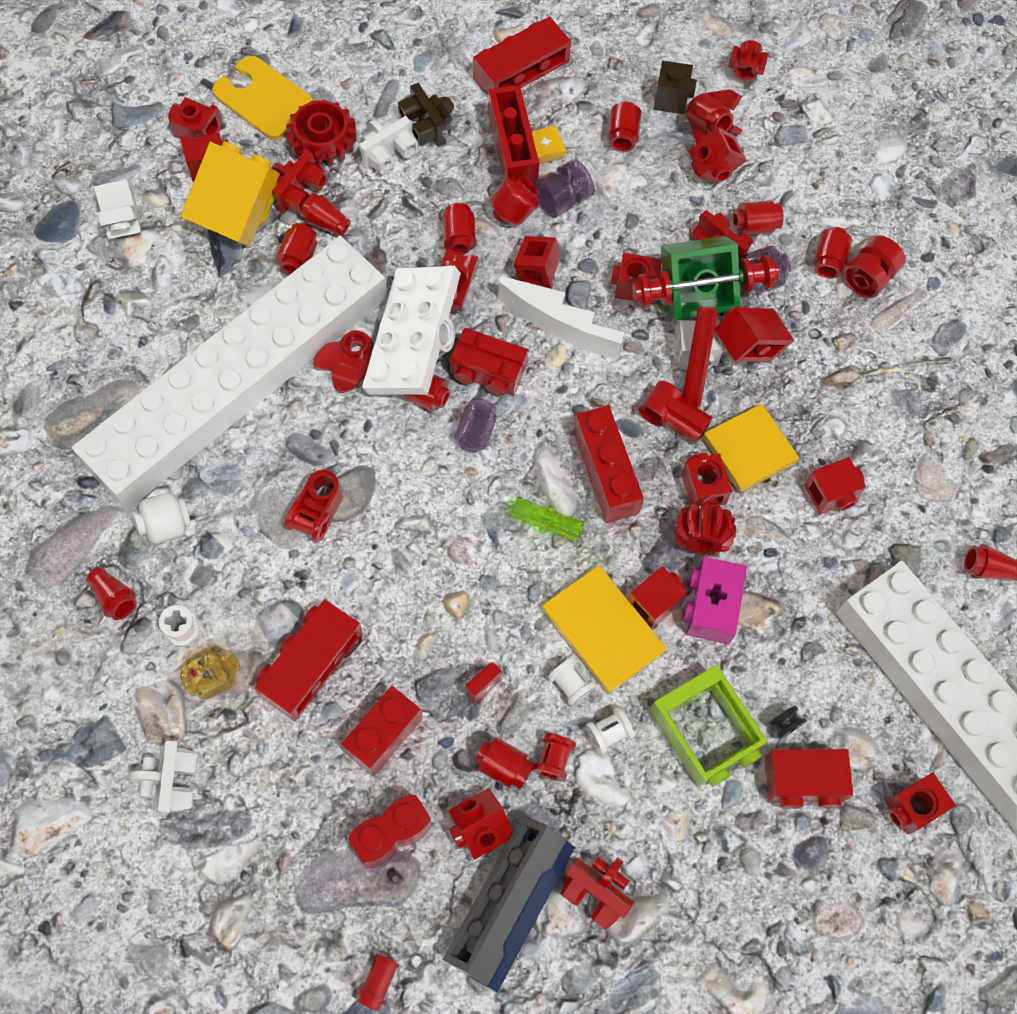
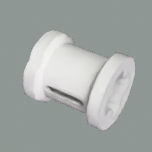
[159,605,200,647]
[548,657,597,707]
[585,707,635,755]

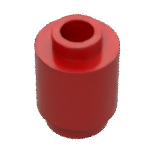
[608,101,642,152]
[732,200,784,235]
[442,203,477,254]
[275,223,317,274]
[813,227,853,279]
[403,374,451,411]
[475,737,535,790]

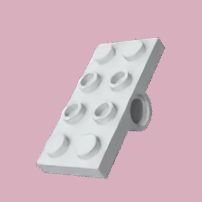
[362,266,461,395]

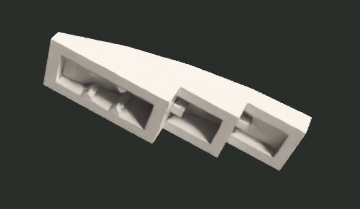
[498,276,625,360]

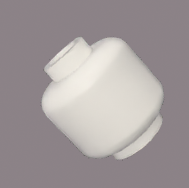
[133,493,190,544]

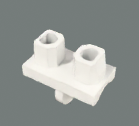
[359,116,418,174]
[129,741,197,818]

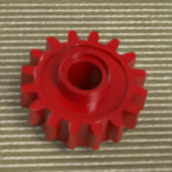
[286,99,357,166]

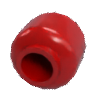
[491,176,539,225]

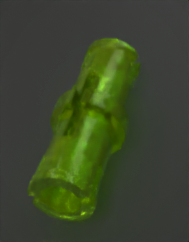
[510,496,585,543]

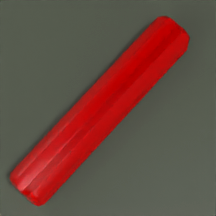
[682,306,718,408]

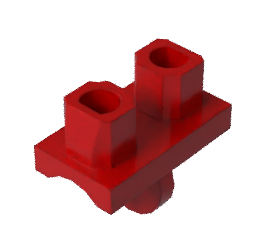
[270,150,327,214]
[690,210,753,260]
[440,248,479,314]
[560,856,635,930]

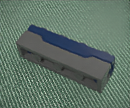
[442,816,575,993]

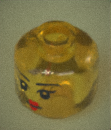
[180,644,240,700]

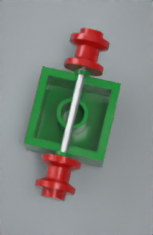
[632,236,779,321]

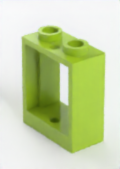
[649,665,768,788]

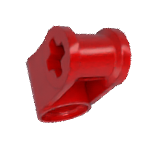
[284,469,343,543]

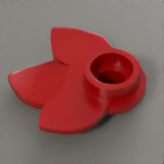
[313,330,374,393]

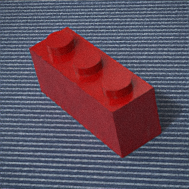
[473,16,571,95]
[488,84,540,187]
[573,405,644,524]
[254,599,363,722]

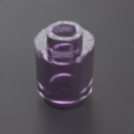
[454,398,497,453]

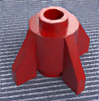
[687,89,742,144]

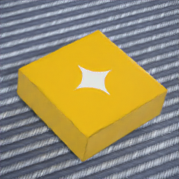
[532,125,566,164]

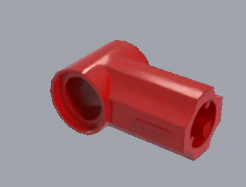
[638,381,713,444]

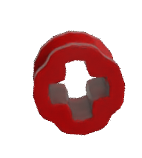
[533,733,576,782]

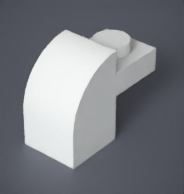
[94,179,142,239]

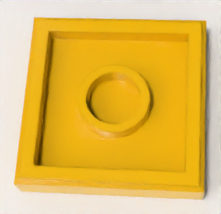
[702,404,800,494]

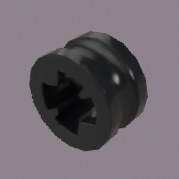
[768,705,807,740]

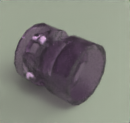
[534,159,595,218]

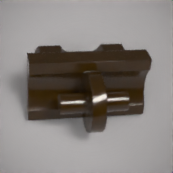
[398,82,454,147]

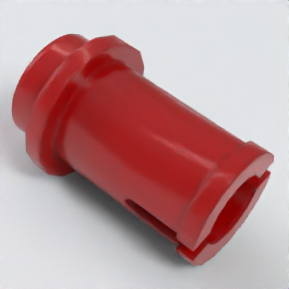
[356,954,399,1012]

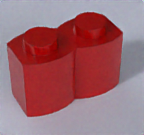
[348,795,432,869]

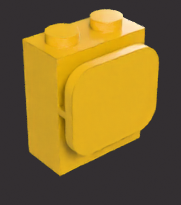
[180,141,280,247]

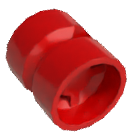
[843,235,906,298]

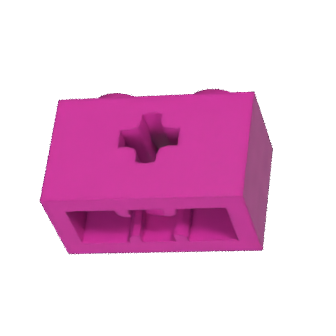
[683,557,747,645]

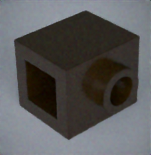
[653,60,697,115]

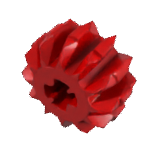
[674,503,736,556]

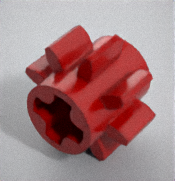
[728,40,769,81]

